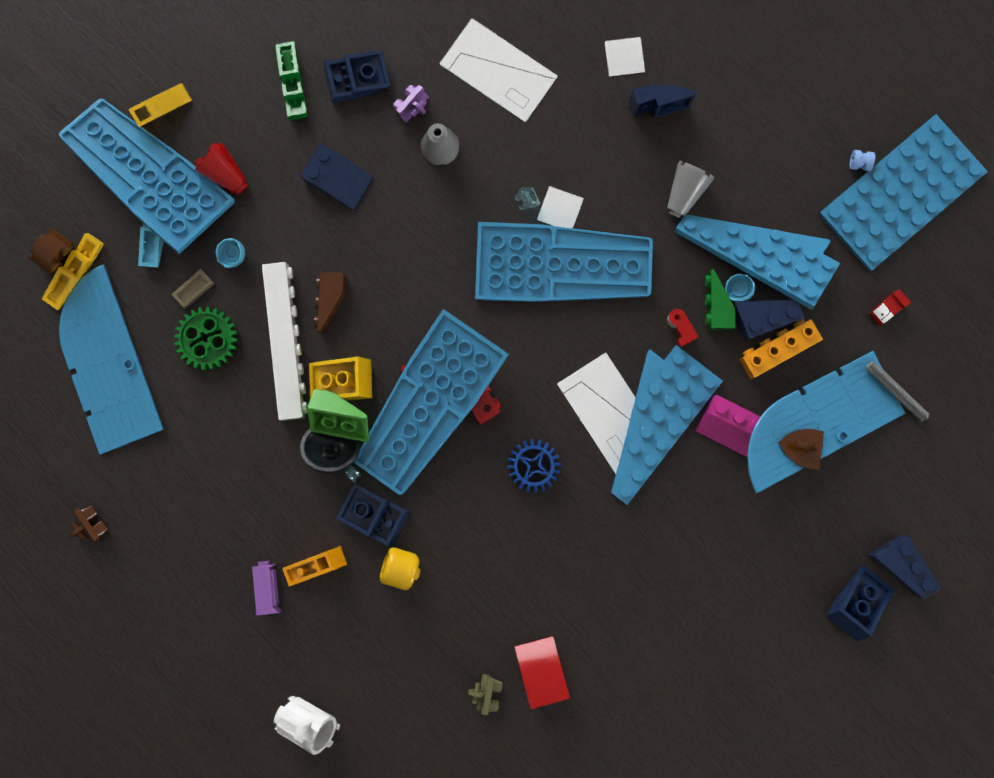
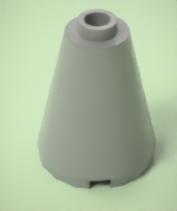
[421,124,459,165]
[667,161,714,218]

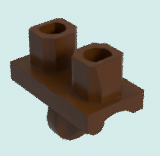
[70,506,108,543]

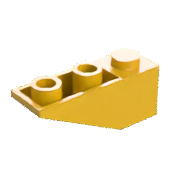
[128,83,192,127]

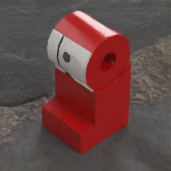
[869,289,911,326]
[667,309,698,348]

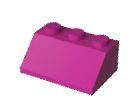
[695,395,760,458]

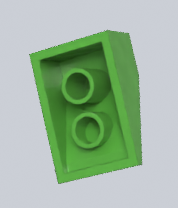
[307,389,369,442]

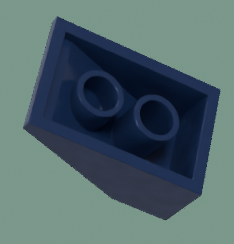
[301,143,373,210]
[826,565,894,641]

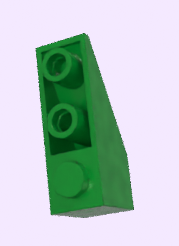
[705,270,735,331]

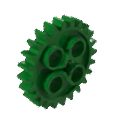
[173,306,239,370]

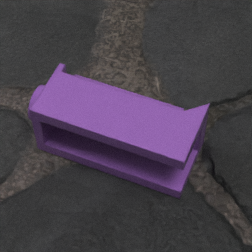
[252,560,282,615]

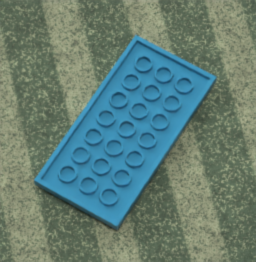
[819,114,988,272]

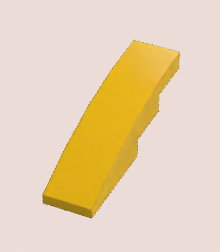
[42,233,104,310]

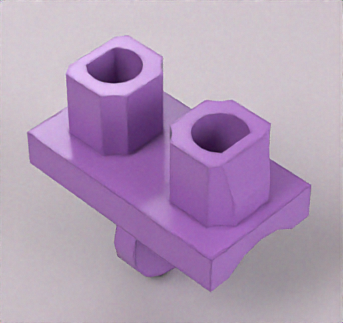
[393,85,429,123]

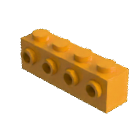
[739,319,823,379]

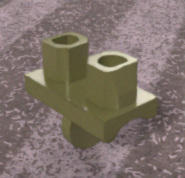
[468,674,503,715]

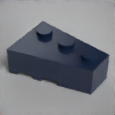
[868,535,941,599]

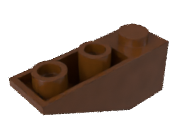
[314,272,346,333]

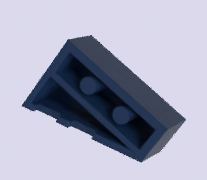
[733,300,805,341]

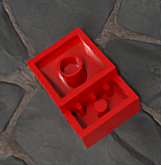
[515,636,570,709]

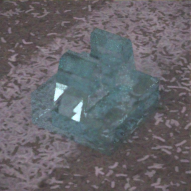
[515,187,541,210]

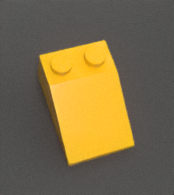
[309,357,372,401]

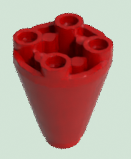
[193,143,249,195]

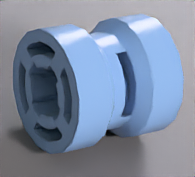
[850,150,875,172]

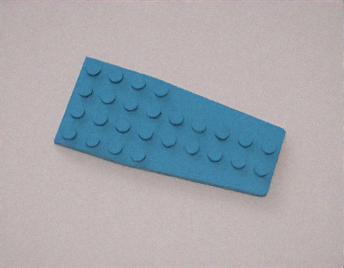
[59,99,235,254]
[475,222,653,302]
[355,309,510,495]

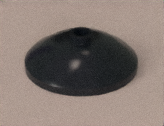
[300,429,360,473]

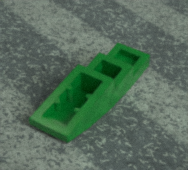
[275,41,308,121]

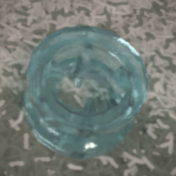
[343,465,362,483]

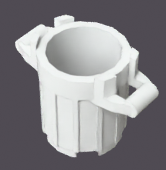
[274,696,340,755]

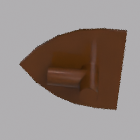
[778,429,824,471]

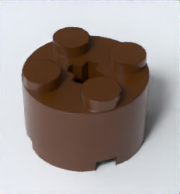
[28,228,76,274]

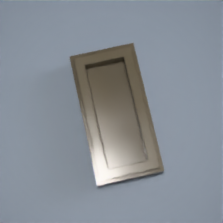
[171,269,215,310]

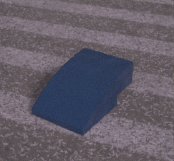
[323,50,391,103]
[628,85,696,118]
[336,483,410,547]

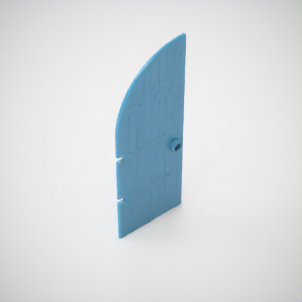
[59,264,164,455]
[748,351,905,493]

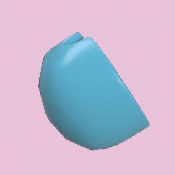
[216,238,246,268]
[725,274,755,302]

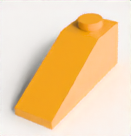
[282,546,347,587]

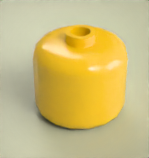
[380,547,421,590]

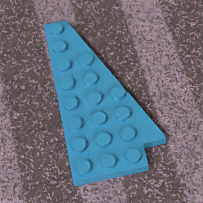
[675,214,840,310]
[611,345,723,505]

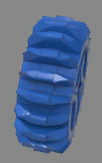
[507,439,561,493]

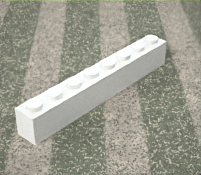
[262,262,308,421]

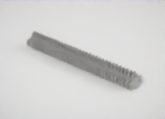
[866,361,929,422]

